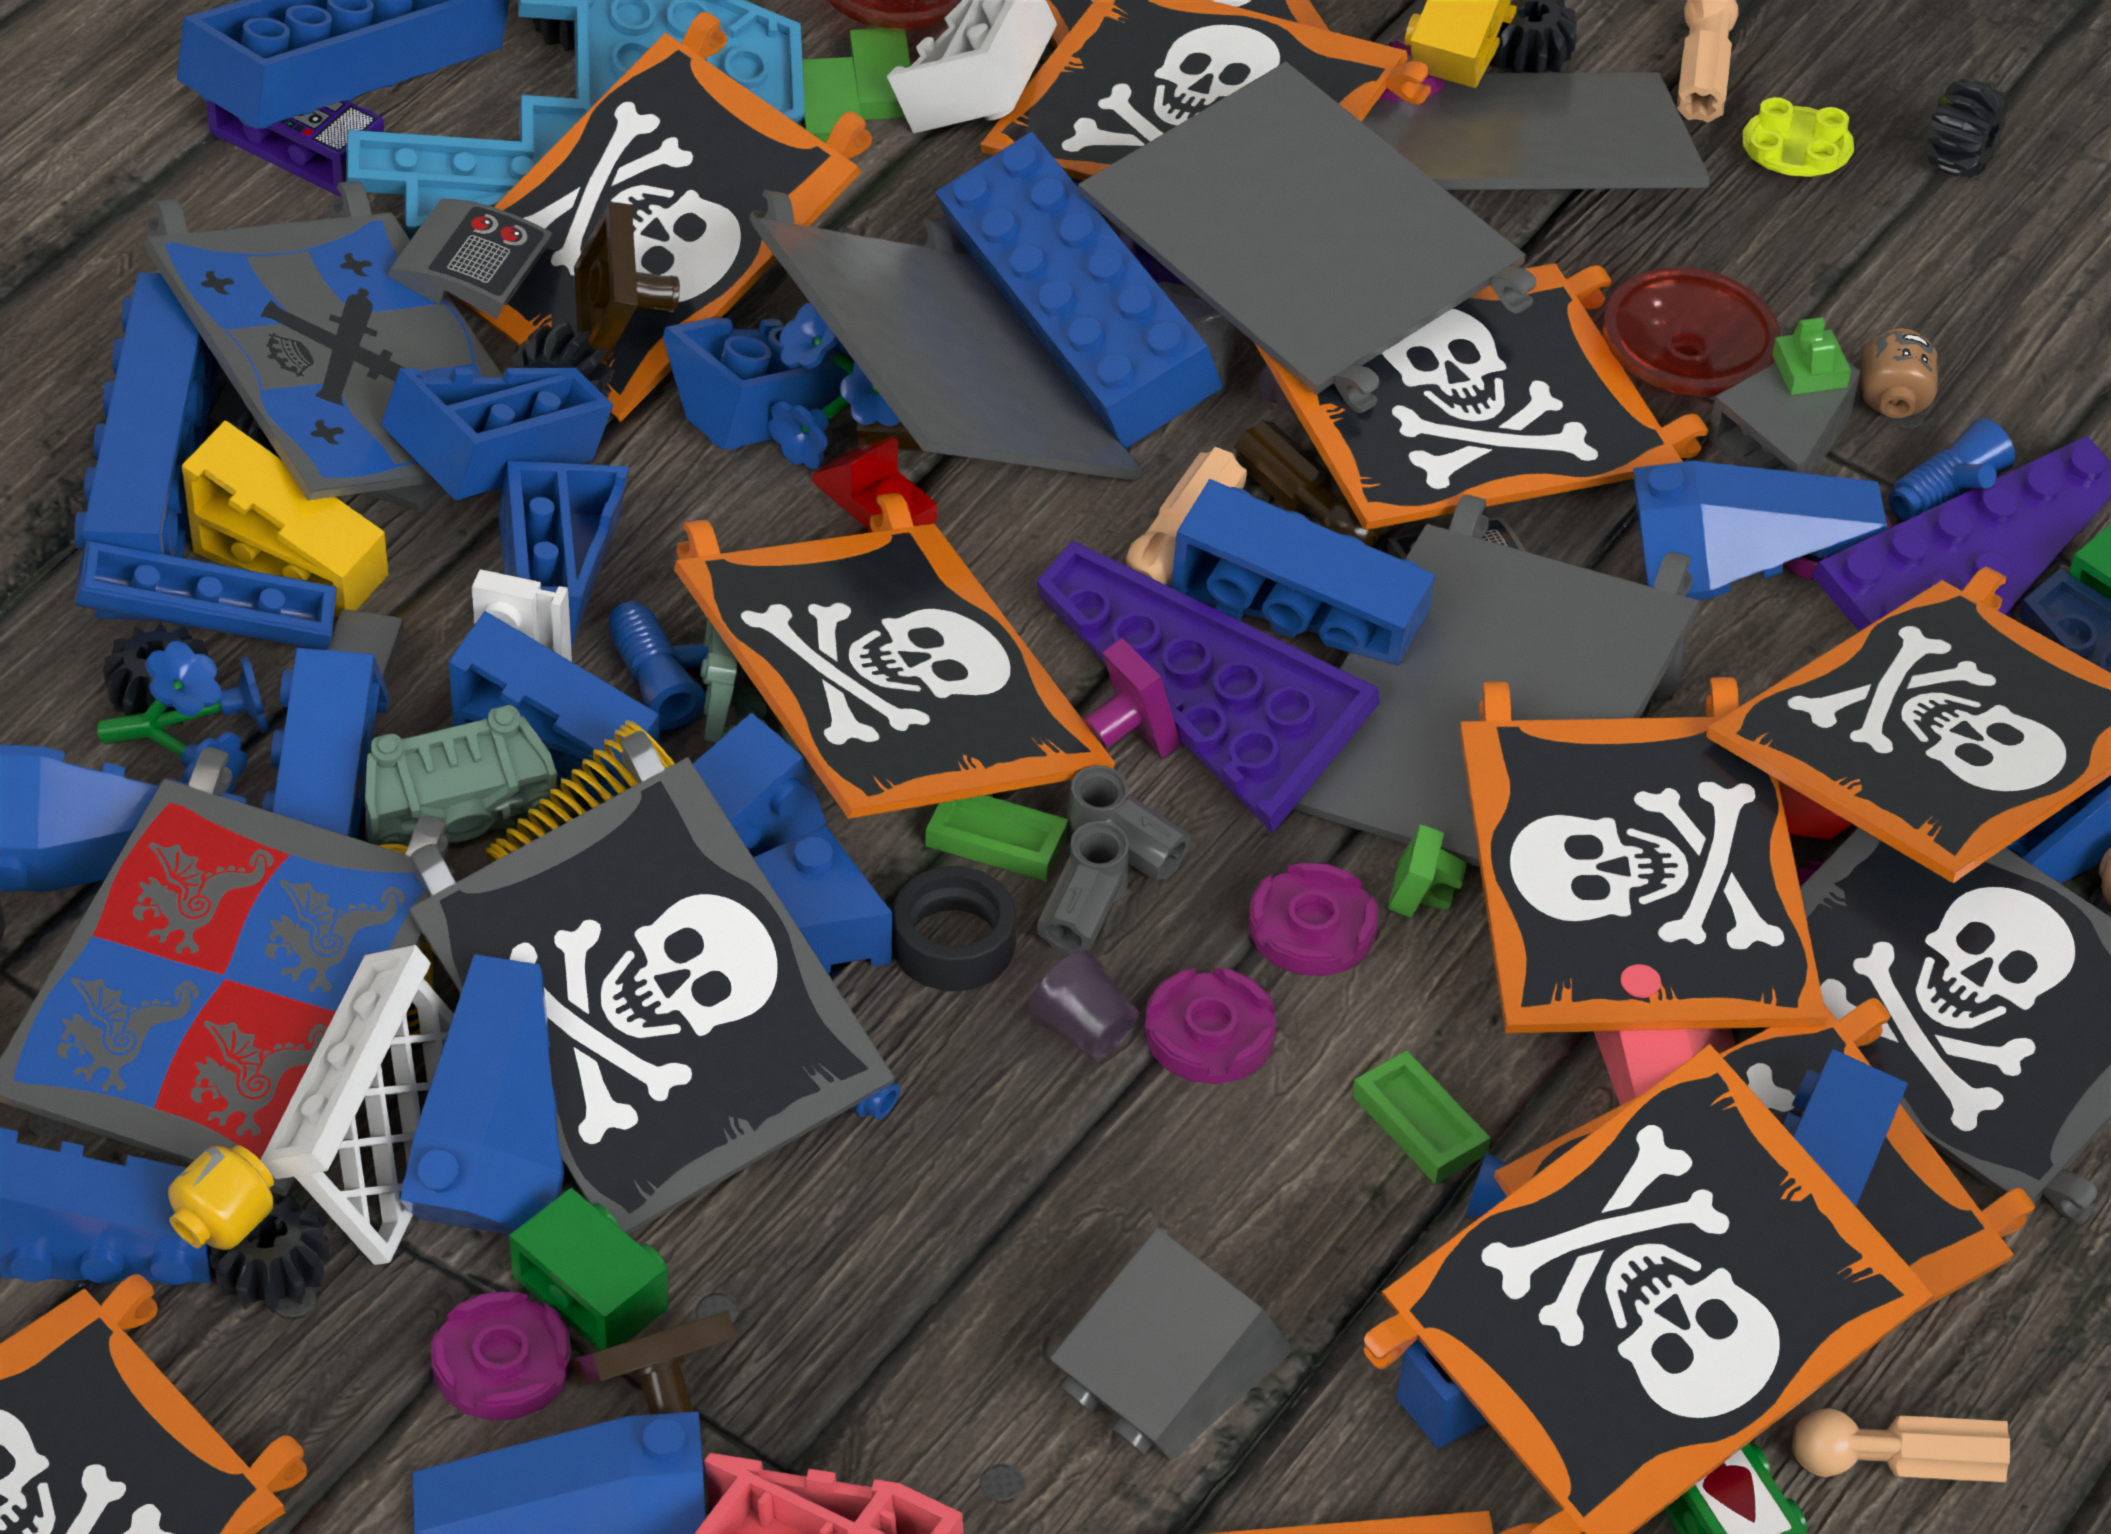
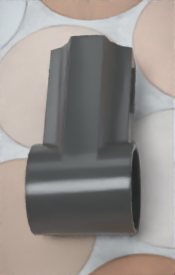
[1067,765,1191,882]
[1037,821,1129,956]

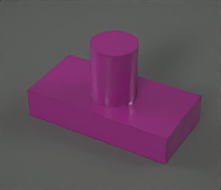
[1083,638,1182,759]

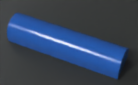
[74,540,336,650]

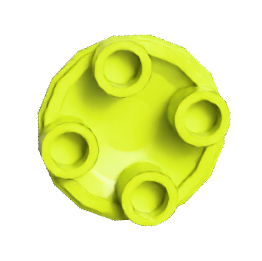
[1742,97,1854,177]

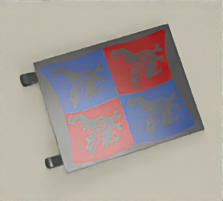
[0,747,456,1197]

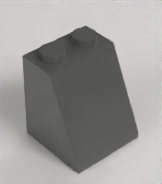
[1050,1227,1293,1460]

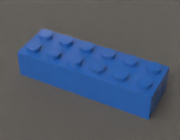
[177,0,509,129]
[935,132,1223,449]
[75,272,221,621]

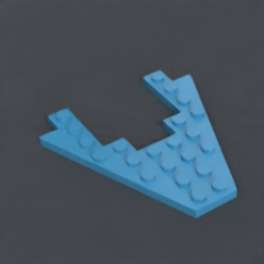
[346,0,805,240]

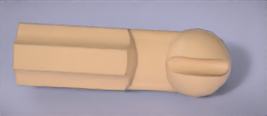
[1676,0,1739,123]
[1126,447,1246,587]
[1792,1408,2010,1483]

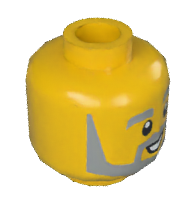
[168,1145,274,1250]

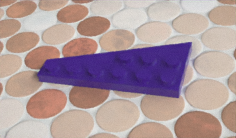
[1812,436,2111,632]
[1036,540,1380,833]

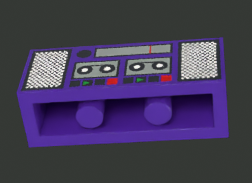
[206,100,384,198]

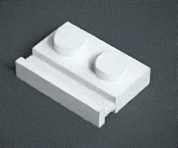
[472,569,572,662]

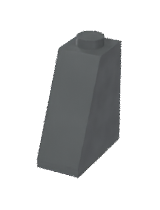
[1708,359,1860,474]

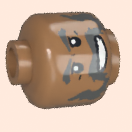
[1860,328,1939,418]

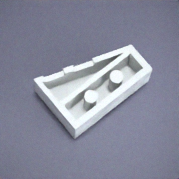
[887,0,1057,134]

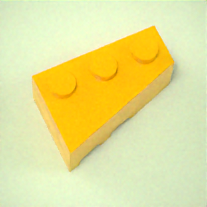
[1405,0,1517,88]
[182,420,389,617]

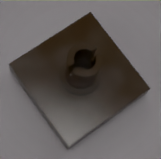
[574,201,680,364]
[570,1310,737,1415]

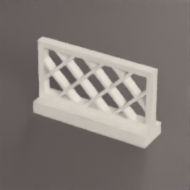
[261,945,454,1265]

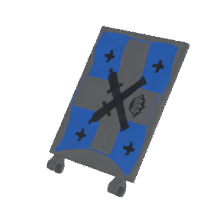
[143,181,503,500]

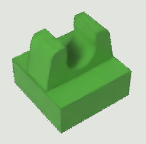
[1772,317,1851,395]
[1387,824,1467,918]

